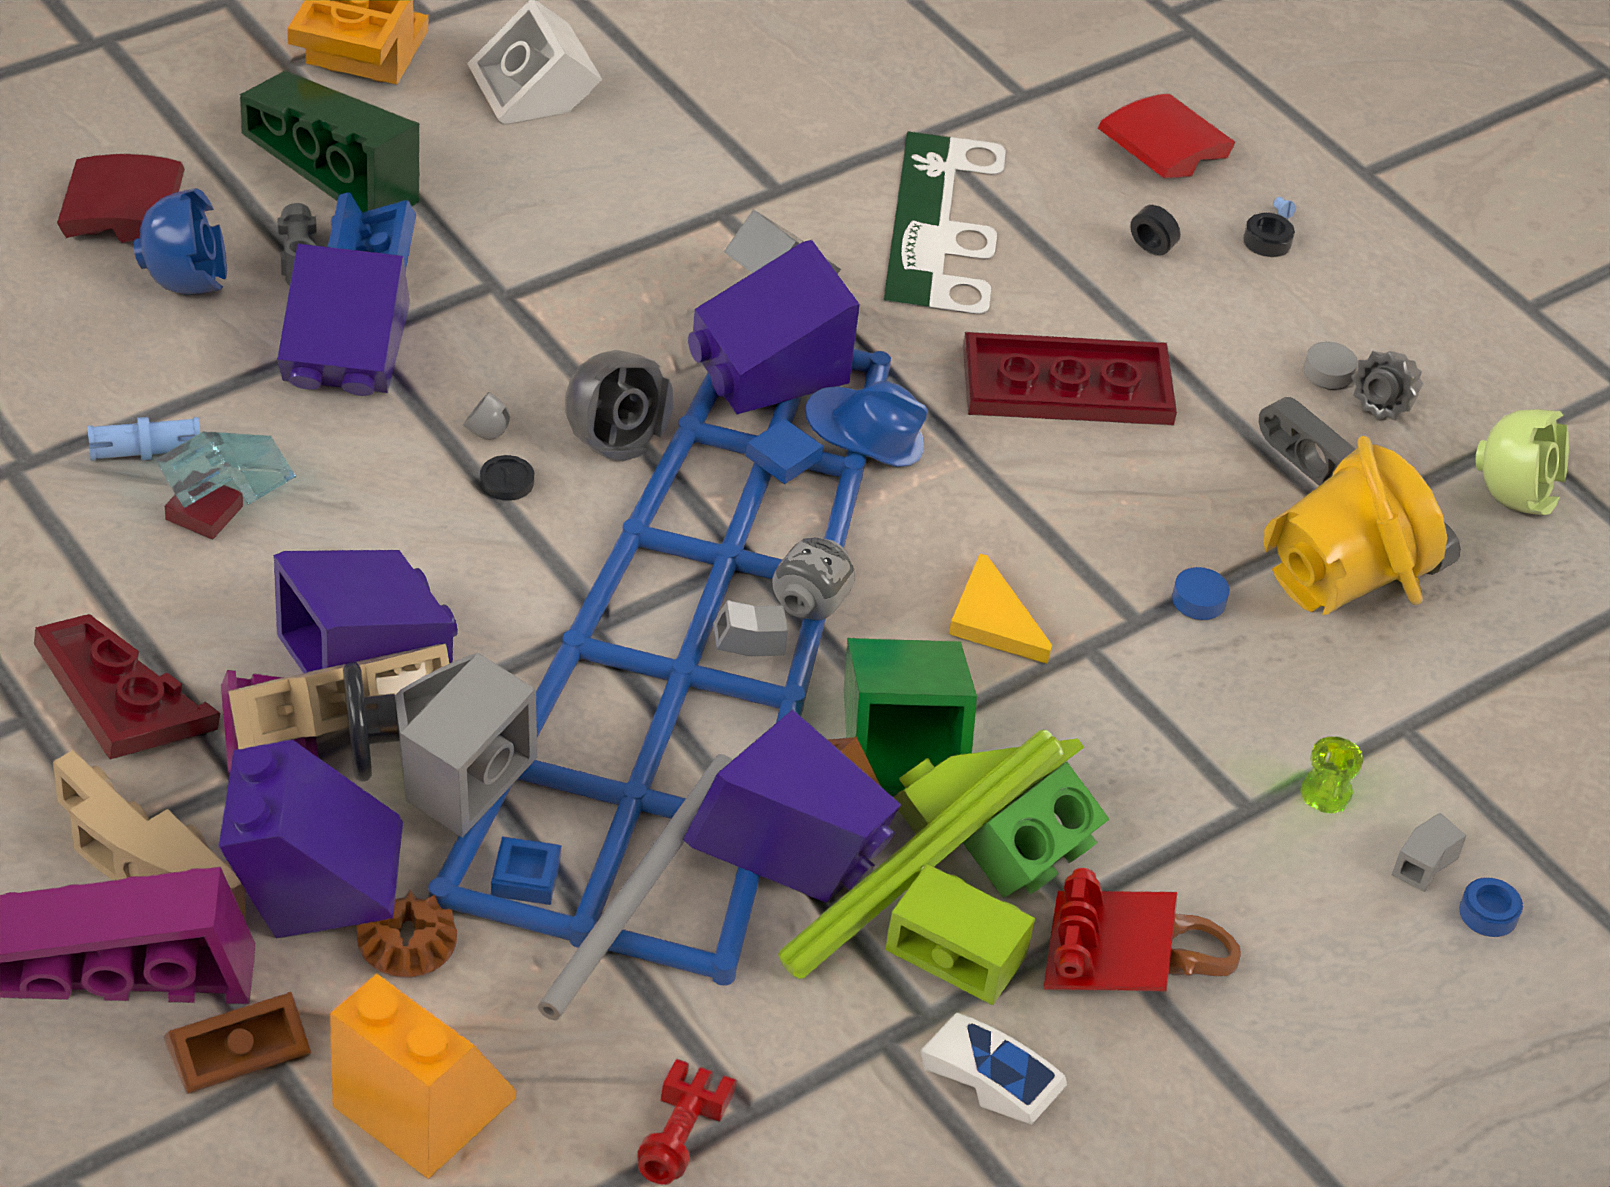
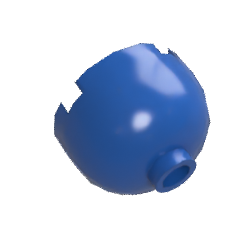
[134,188,227,295]

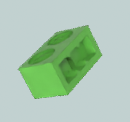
[963,762,1109,898]

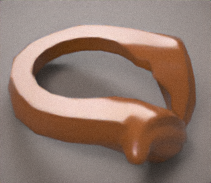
[1169,913,1241,976]

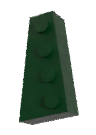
[240,71,420,213]

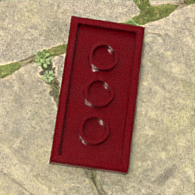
[963,332,1177,425]

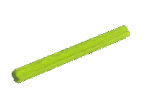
[778,729,1063,979]

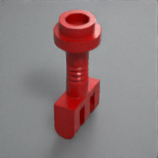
[637,1059,737,1185]

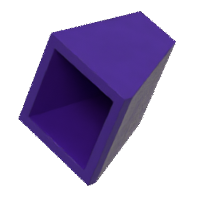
[688,240,860,414]
[277,243,410,396]
[274,550,458,673]
[683,709,901,903]
[218,739,403,939]

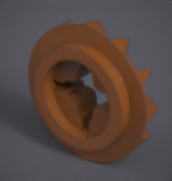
[357,889,457,977]

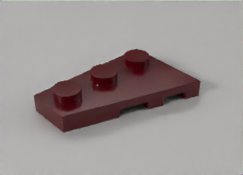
[34,614,221,760]

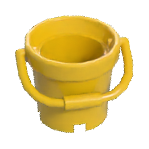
[1263,436,1447,615]

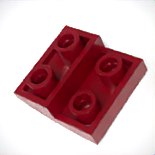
[57,154,185,243]

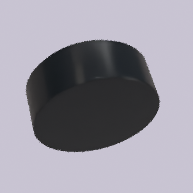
[1130,205,1181,255]
[1243,212,1295,257]

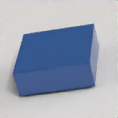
[746,418,823,484]
[491,836,562,905]

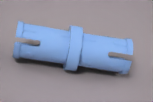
[87,417,202,461]

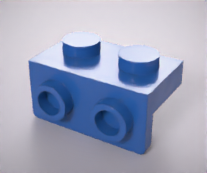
[328,192,416,272]

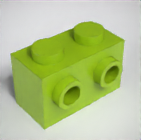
[885,864,1035,1005]

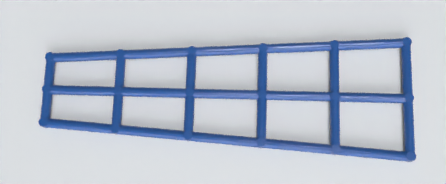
[428,349,891,986]

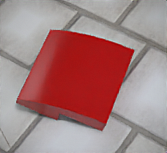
[1098,93,1235,178]

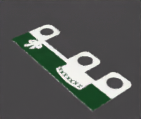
[884,131,1006,314]

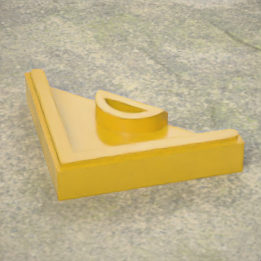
[949,553,1052,664]

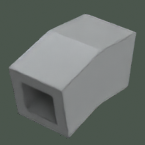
[713,600,788,656]
[1392,813,1467,892]

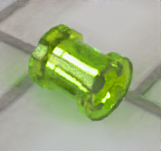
[1300,736,1364,813]

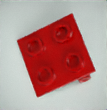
[1043,868,1178,991]

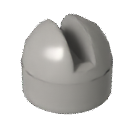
[463,392,510,439]

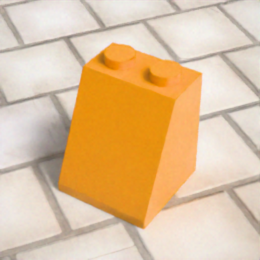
[330,973,516,1179]

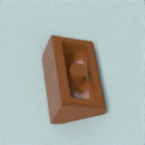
[163,991,311,1094]

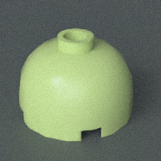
[1476,409,1569,515]

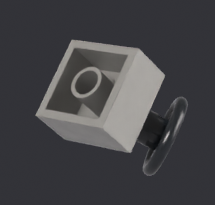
[343,653,537,838]

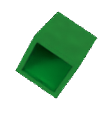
[843,638,977,797]

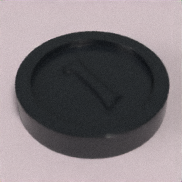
[480,455,534,501]

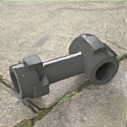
[277,203,317,286]

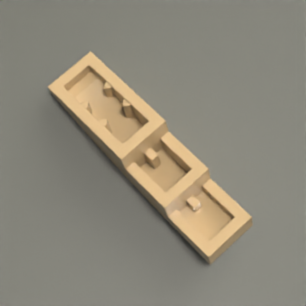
[228,644,449,749]

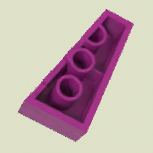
[0,867,256,1004]

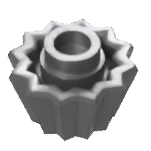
[1351,351,1423,421]

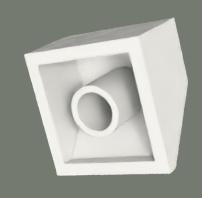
[467,0,602,124]

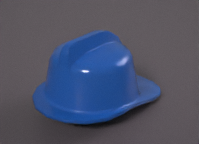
[805,381,928,467]

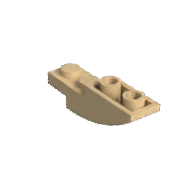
[53,750,246,921]

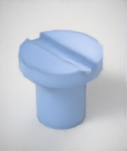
[1273,197,1296,218]

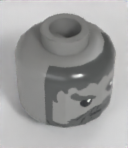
[772,537,855,620]

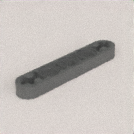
[1258,397,1461,575]

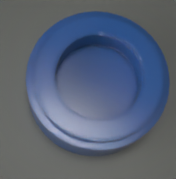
[1172,567,1230,620]
[1459,877,1523,937]

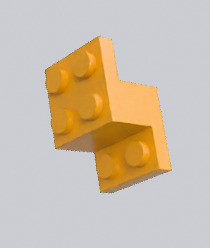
[287,0,428,84]

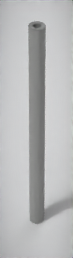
[538,754,732,1020]

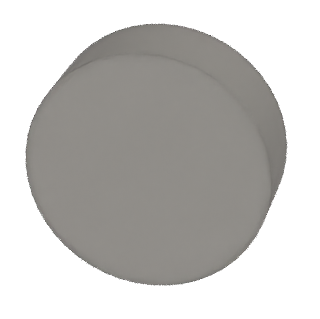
[1304,342,1358,389]

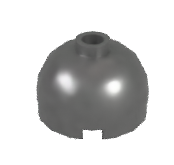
[565,350,673,461]

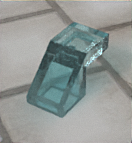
[155,431,296,508]

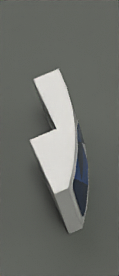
[920,1012,1067,1125]

